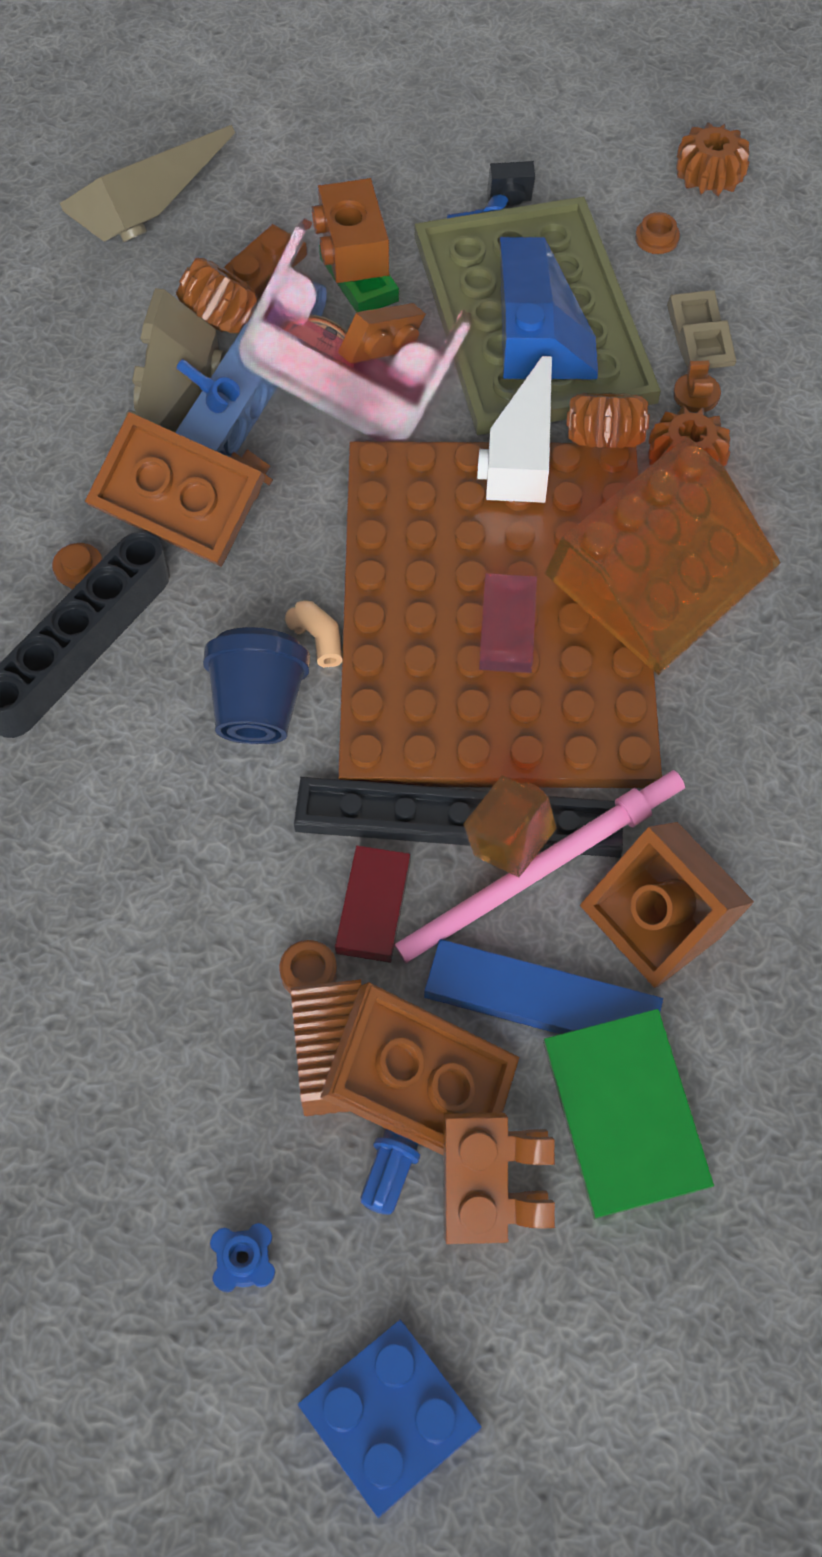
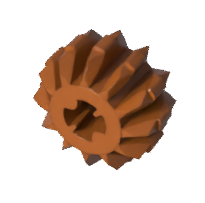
[676,122,750,197]
[176,258,258,333]
[566,392,650,448]
[648,406,731,489]

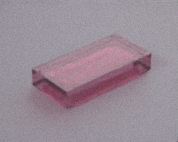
[479,574,537,673]

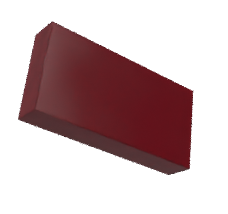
[335,845,411,963]

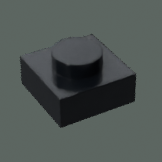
[487,161,535,206]

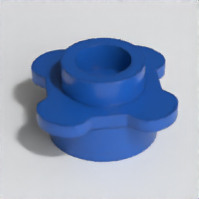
[210,1223,275,1292]

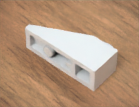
[478,356,552,503]

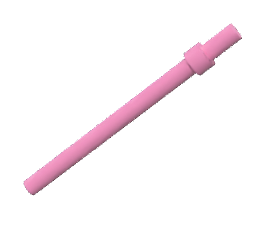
[394,770,685,964]

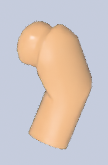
[285,600,342,667]

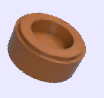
[279,940,337,994]

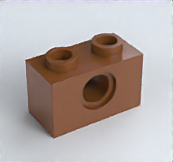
[312,178,389,283]

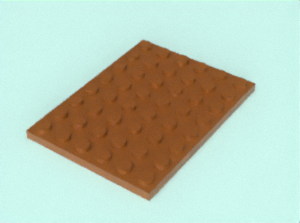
[339,441,662,788]

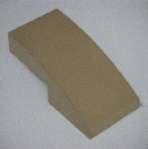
[667,290,736,369]

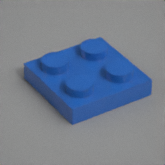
[298,1319,482,1519]

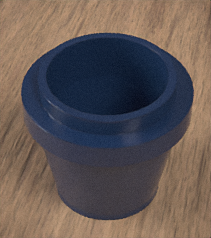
[203,627,310,744]

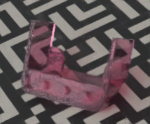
[239,218,471,442]

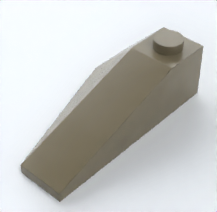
[60,125,235,242]
[125,288,226,432]

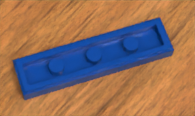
[424,939,664,1034]

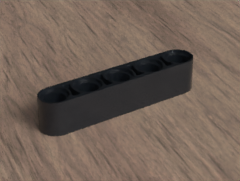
[0,531,169,738]

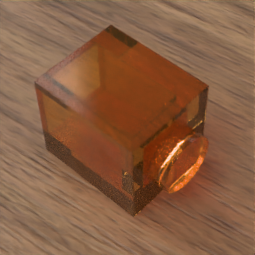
[464,775,556,878]

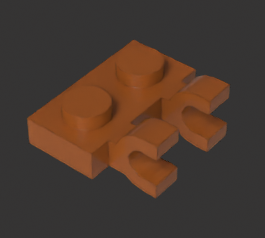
[443,1113,555,1244]

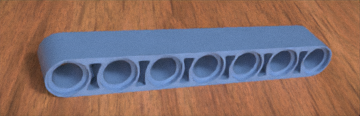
[175,272,327,457]

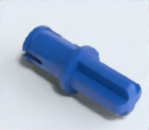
[360,1129,420,1215]

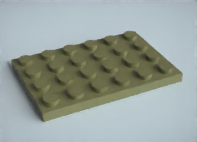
[415,197,661,435]

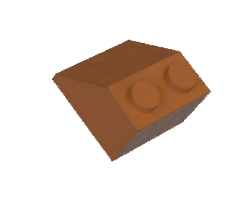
[580,822,754,988]

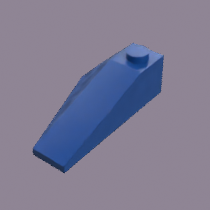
[500,237,598,379]

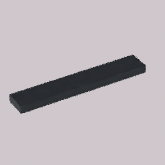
[294,776,623,858]

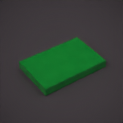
[543,1009,714,1220]

